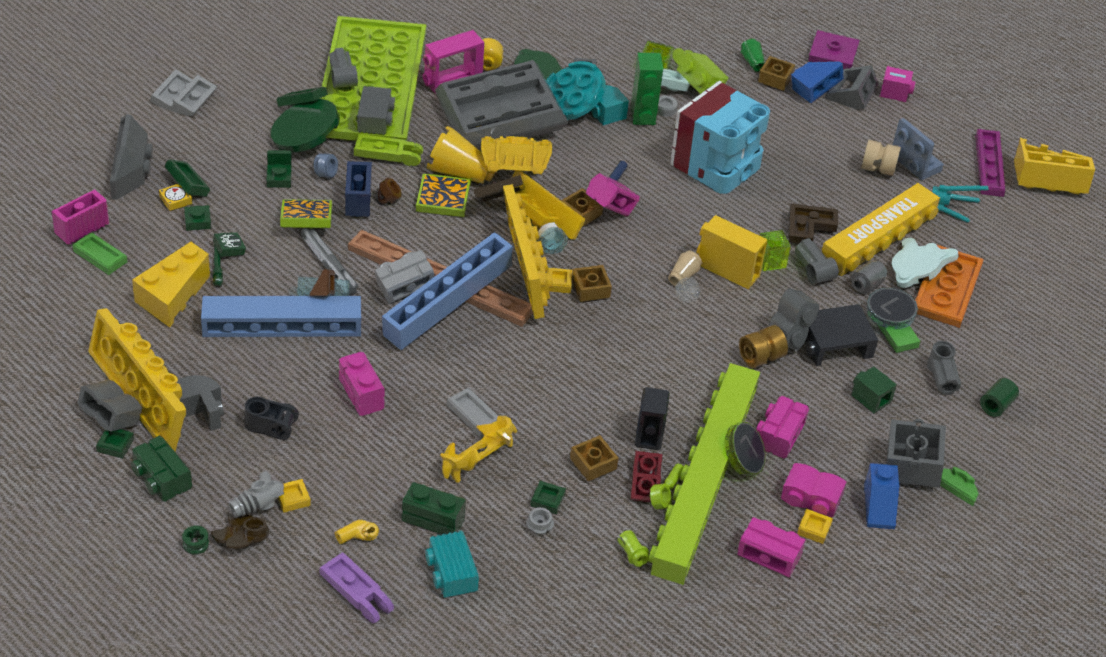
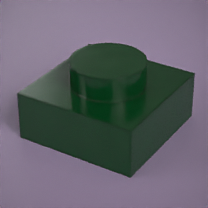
[184,205,212,231]

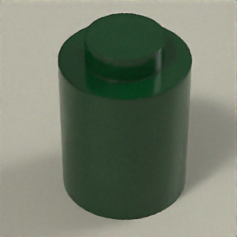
[980,378,1019,417]

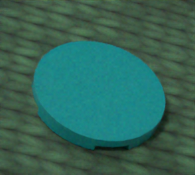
[546,61,606,120]

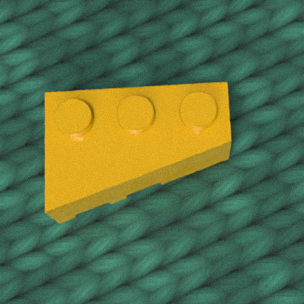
[1014,138,1095,194]
[132,242,210,327]

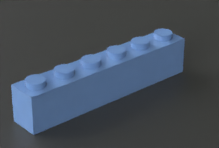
[382,232,513,350]
[201,296,361,337]

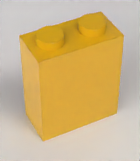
[696,215,768,290]

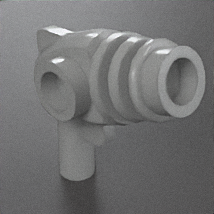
[229,471,284,518]

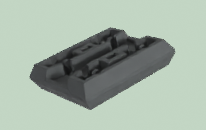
[435,60,568,151]

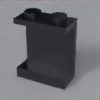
[804,304,878,366]

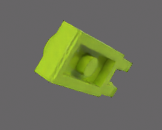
[354,134,423,166]

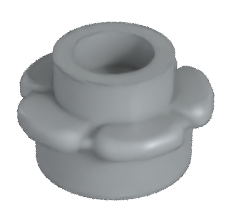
[526,508,554,534]

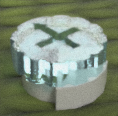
[538,223,568,254]

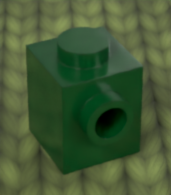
[851,366,897,414]

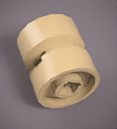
[861,140,901,176]

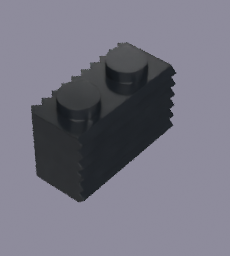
[634,387,670,450]

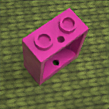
[422,30,485,94]

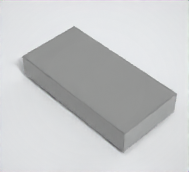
[447,388,498,438]

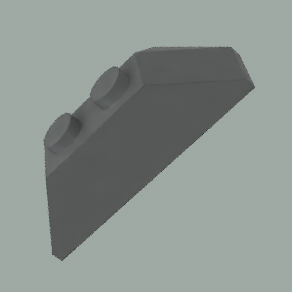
[110,114,153,200]

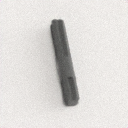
[300,228,358,295]

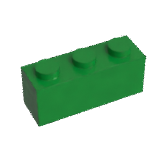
[631,53,663,125]

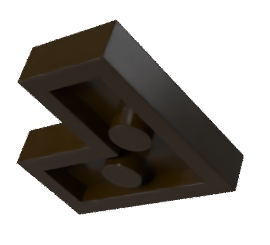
[788,203,838,244]

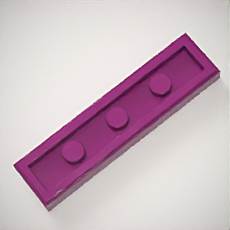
[976,129,1006,197]

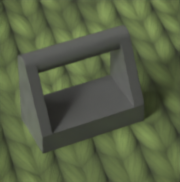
[826,65,879,109]

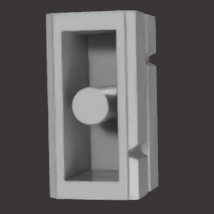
[375,250,435,304]

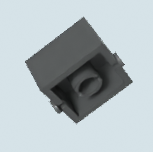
[886,419,946,488]

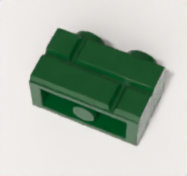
[131,435,192,502]
[402,482,466,535]

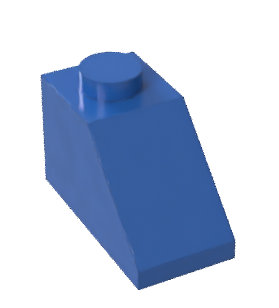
[791,62,844,103]
[864,463,899,530]

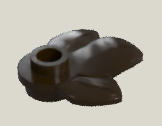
[211,513,269,549]

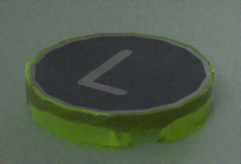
[725,422,766,477]

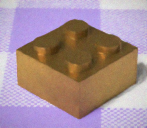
[758,56,796,90]
[561,188,603,227]
[572,265,612,302]
[570,435,619,481]

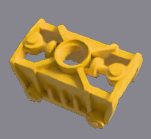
[481,136,552,174]

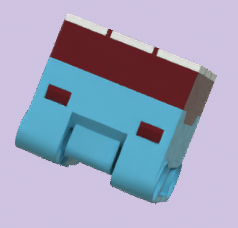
[670,81,770,194]

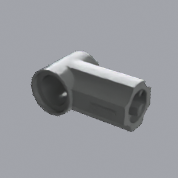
[329,48,358,88]
[794,238,839,285]
[927,341,961,395]

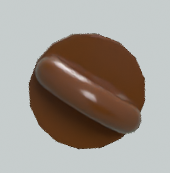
[377,178,402,204]

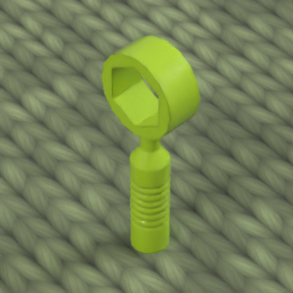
[650,464,684,509]

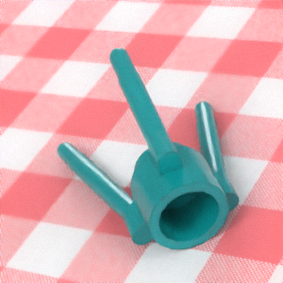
[932,185,989,223]

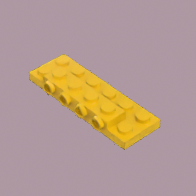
[503,184,553,319]
[88,308,186,452]

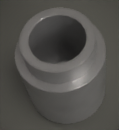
[851,261,887,294]

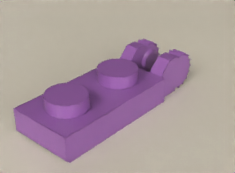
[320,553,394,624]

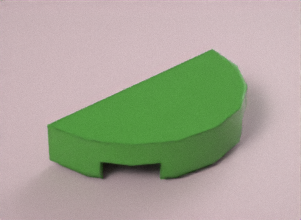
[940,467,978,506]

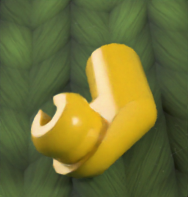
[335,520,379,544]

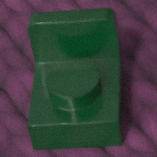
[266,150,292,188]

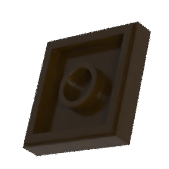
[473,175,525,203]

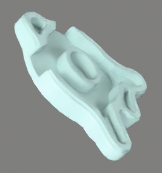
[892,238,959,288]

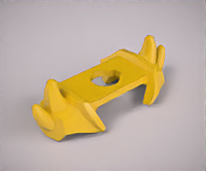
[440,416,517,483]

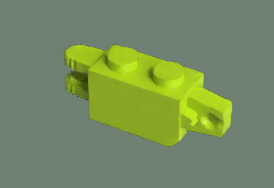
[672,48,728,94]

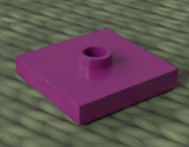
[808,30,860,69]

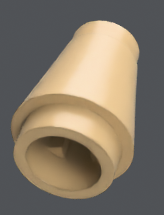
[668,251,702,286]

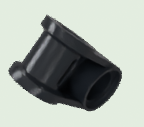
[244,396,299,440]

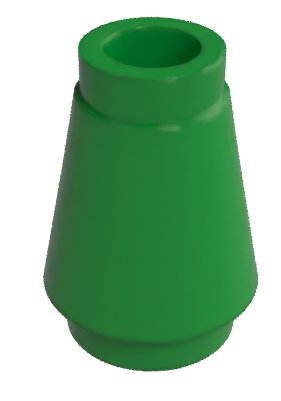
[741,39,765,72]

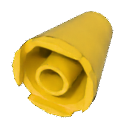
[427,126,495,184]

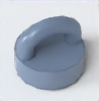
[313,154,338,178]

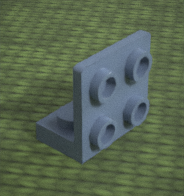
[893,118,944,181]

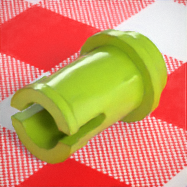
[617,530,649,567]

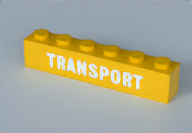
[821,183,940,276]

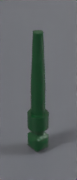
[212,244,223,286]

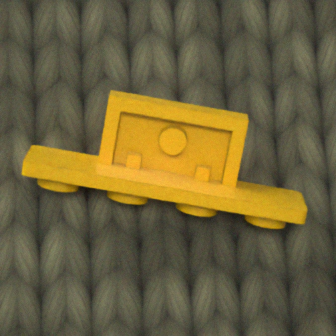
[512,170,585,239]

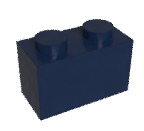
[345,161,372,217]

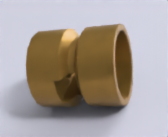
[739,325,788,368]

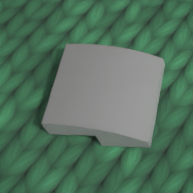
[150,70,217,116]

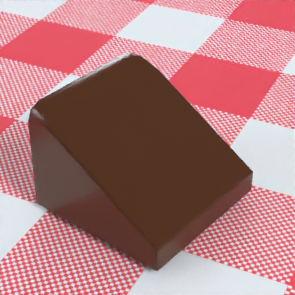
[310,269,335,296]

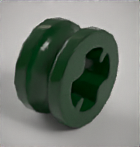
[182,525,209,555]

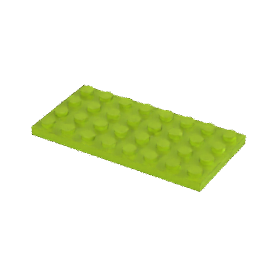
[320,16,427,141]

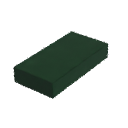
[276,86,328,107]
[164,159,210,197]

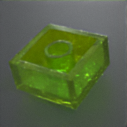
[642,40,674,69]

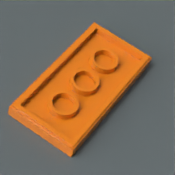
[915,245,984,328]

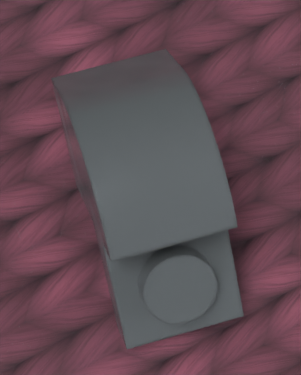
[177,375,224,431]

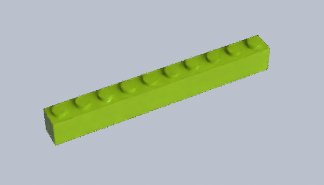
[648,363,760,585]

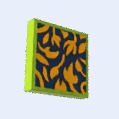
[416,173,471,217]
[280,199,332,228]

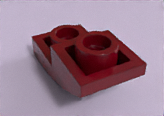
[630,451,663,503]

